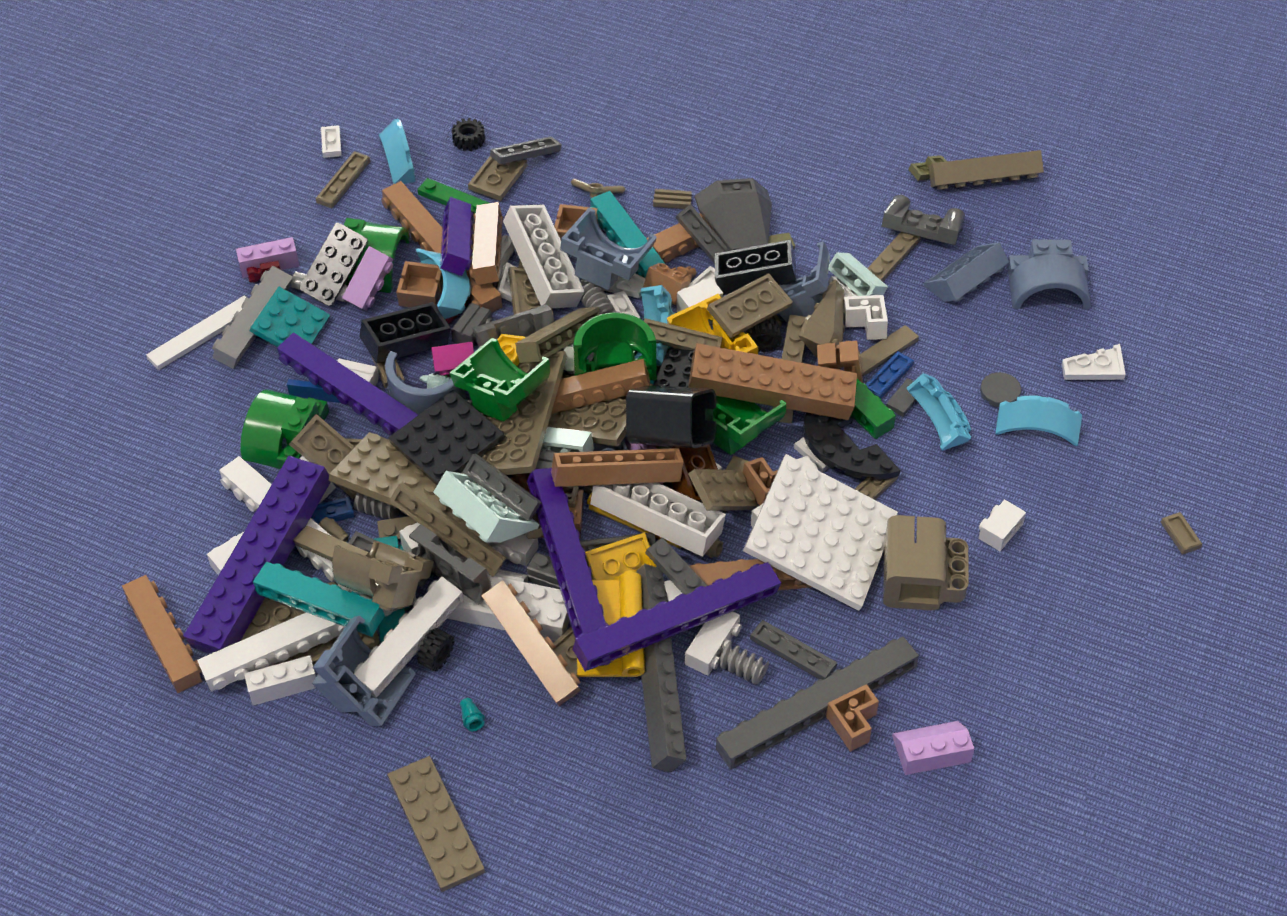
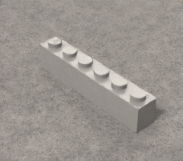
[212,265,293,369]

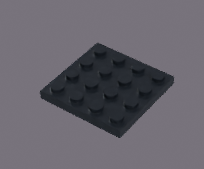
[388,390,506,485]

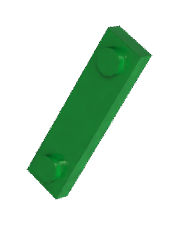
[417,178,489,217]

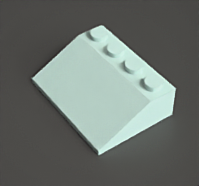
[433,471,539,543]

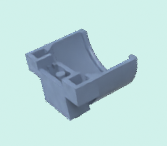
[560,208,657,290]
[1007,239,1091,309]
[779,241,830,323]
[385,351,466,415]
[312,616,415,726]

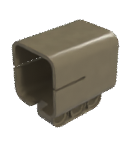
[883,515,969,610]

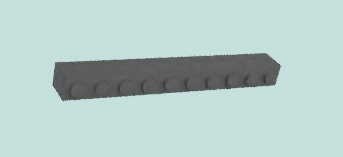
[636,564,686,772]
[716,636,919,770]

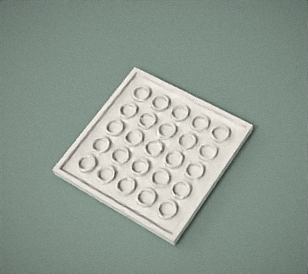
[743,454,898,611]

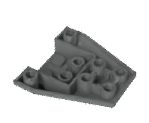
[695,178,772,251]

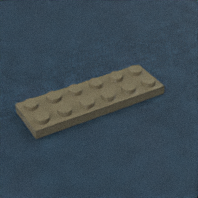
[387,756,485,892]

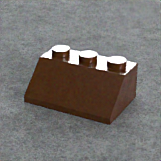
[670,444,718,503]

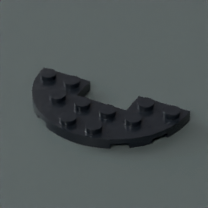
[803,412,900,480]

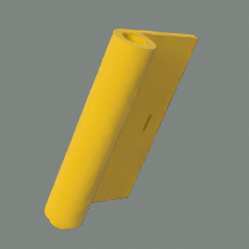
[577,570,645,677]

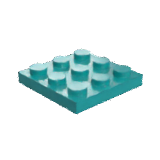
[250,286,330,347]

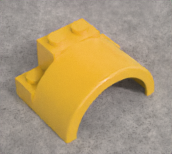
[667,294,758,355]

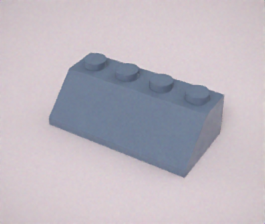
[923,242,1009,303]

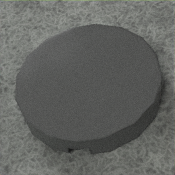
[980,372,1021,407]

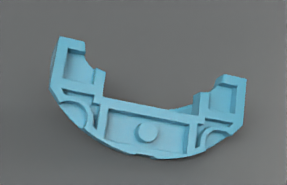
[378,119,415,184]
[416,249,471,319]
[635,285,675,366]
[907,373,971,451]
[995,396,1082,446]

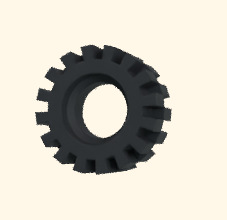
[452,118,485,151]
[745,318,782,352]
[417,628,455,672]

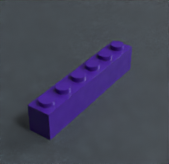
[440,197,473,276]

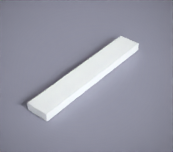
[146,296,246,370]

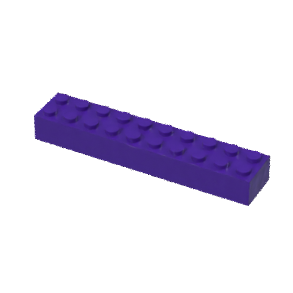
[183,456,331,654]

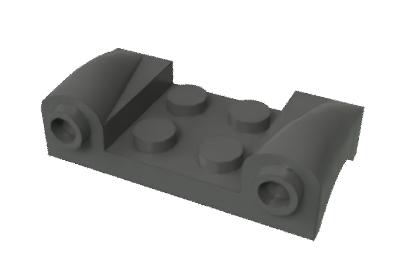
[881,195,965,245]
[473,304,554,348]
[409,524,492,605]

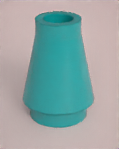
[460,698,485,731]

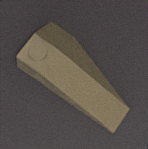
[799,279,844,357]

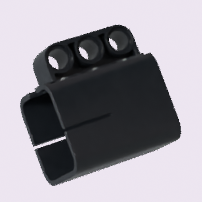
[626,385,716,448]

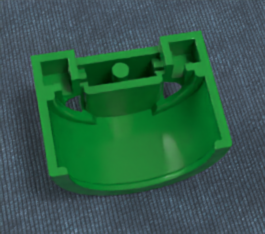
[344,218,410,293]
[573,313,656,380]
[450,338,550,422]
[240,389,329,469]
[713,396,787,455]

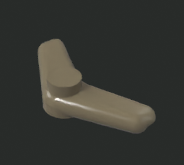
[571,179,626,198]

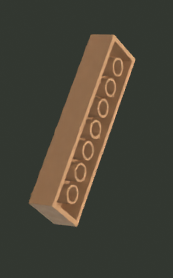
[688,343,857,420]

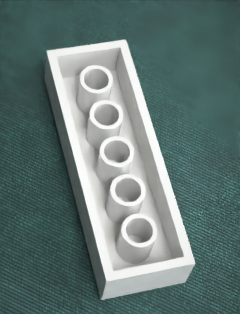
[503,205,585,308]
[590,482,726,557]
[447,575,570,641]

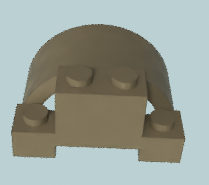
[332,541,434,611]

